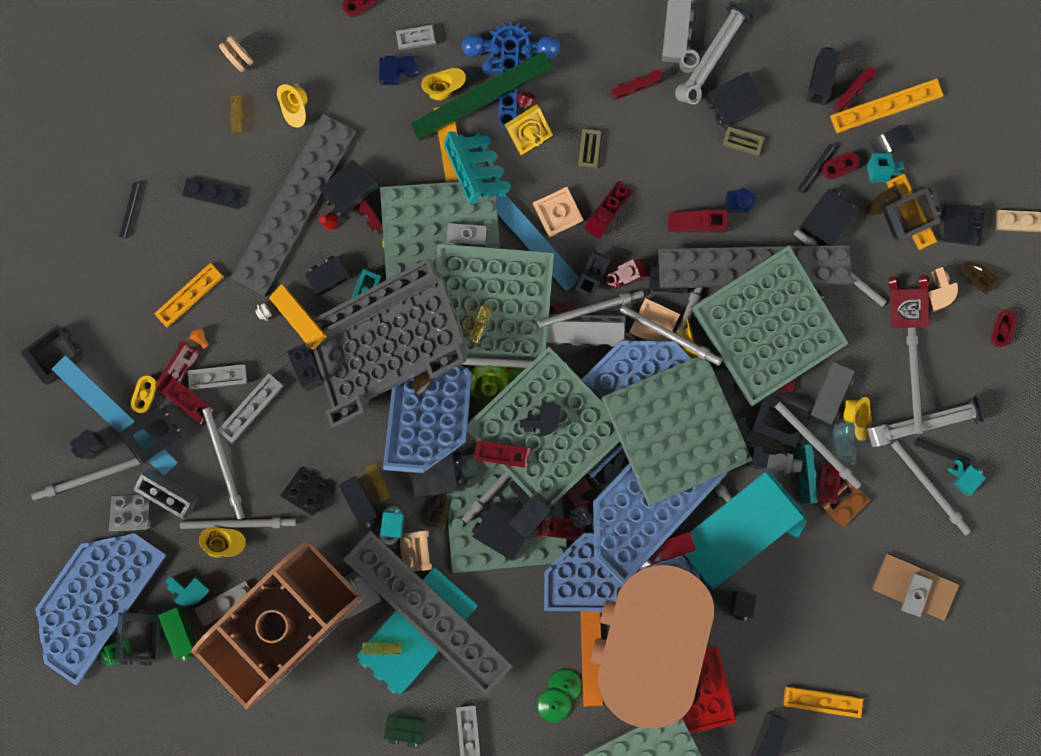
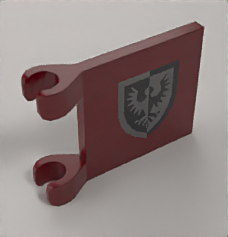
[889,275,930,329]

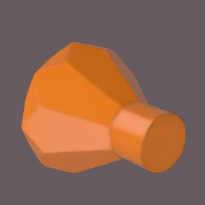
[188,328,209,349]

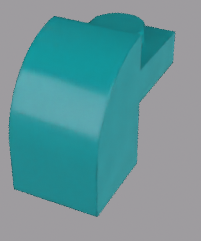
[165,576,213,606]

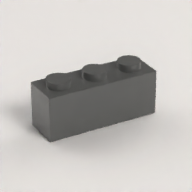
[808,362,855,425]
[134,469,199,519]

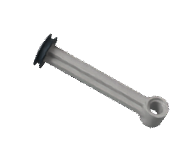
[675,2,753,104]
[867,395,984,447]

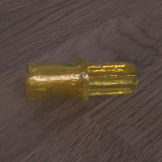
[229,96,244,134]
[469,305,493,344]
[365,464,392,502]
[362,641,401,656]

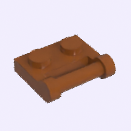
[818,479,870,528]

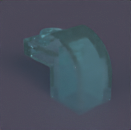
[831,422,857,465]

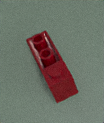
[584,181,633,239]
[668,210,727,233]

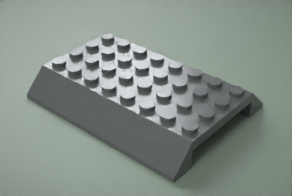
[304,258,468,429]

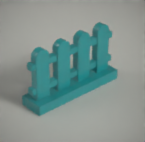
[443,131,511,205]

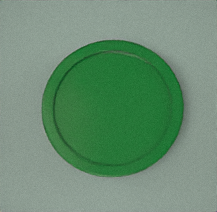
[548,668,583,702]
[537,688,572,723]

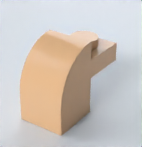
[929,267,958,313]

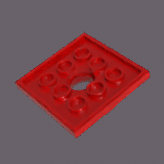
[682,645,737,734]

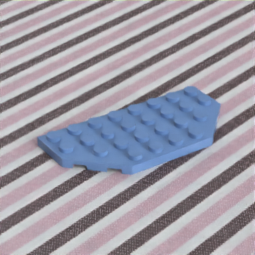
[581,341,692,478]
[383,365,472,473]
[593,463,727,585]
[35,533,167,685]
[544,533,700,612]

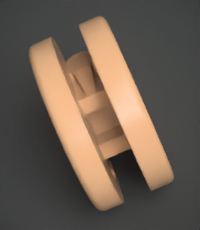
[219,36,253,72]

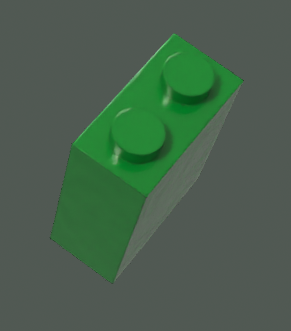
[158,607,197,661]

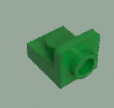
[100,639,133,667]

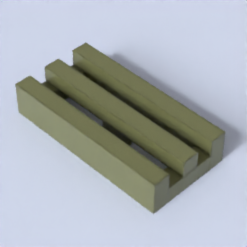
[722,127,764,157]
[578,129,601,169]

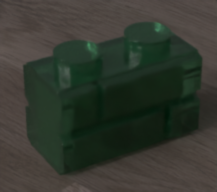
[384,714,427,748]

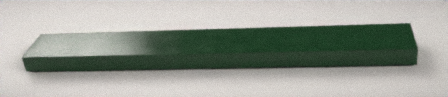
[410,51,553,141]

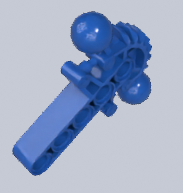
[461,21,560,131]

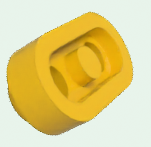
[131,376,157,413]

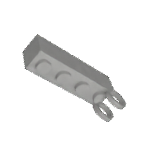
[662,0,700,73]
[547,314,635,346]

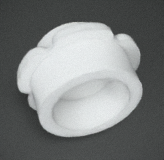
[255,303,272,321]

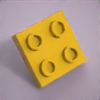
[505,104,553,155]

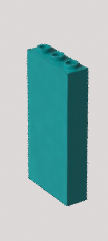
[682,469,805,589]
[357,567,479,695]

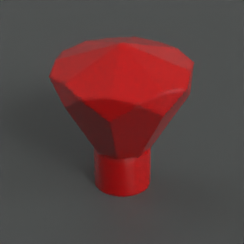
[319,212,338,230]

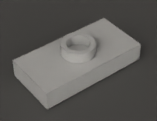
[396,25,436,51]
[447,223,486,246]
[901,574,933,617]

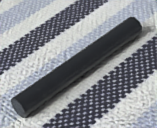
[797,144,836,193]
[119,182,141,239]
[914,438,971,466]

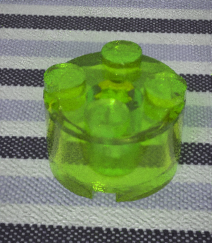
[470,365,509,406]

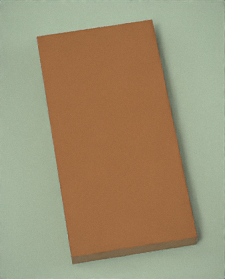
[871,554,959,621]

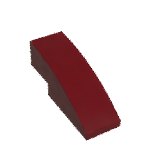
[640,531,696,568]

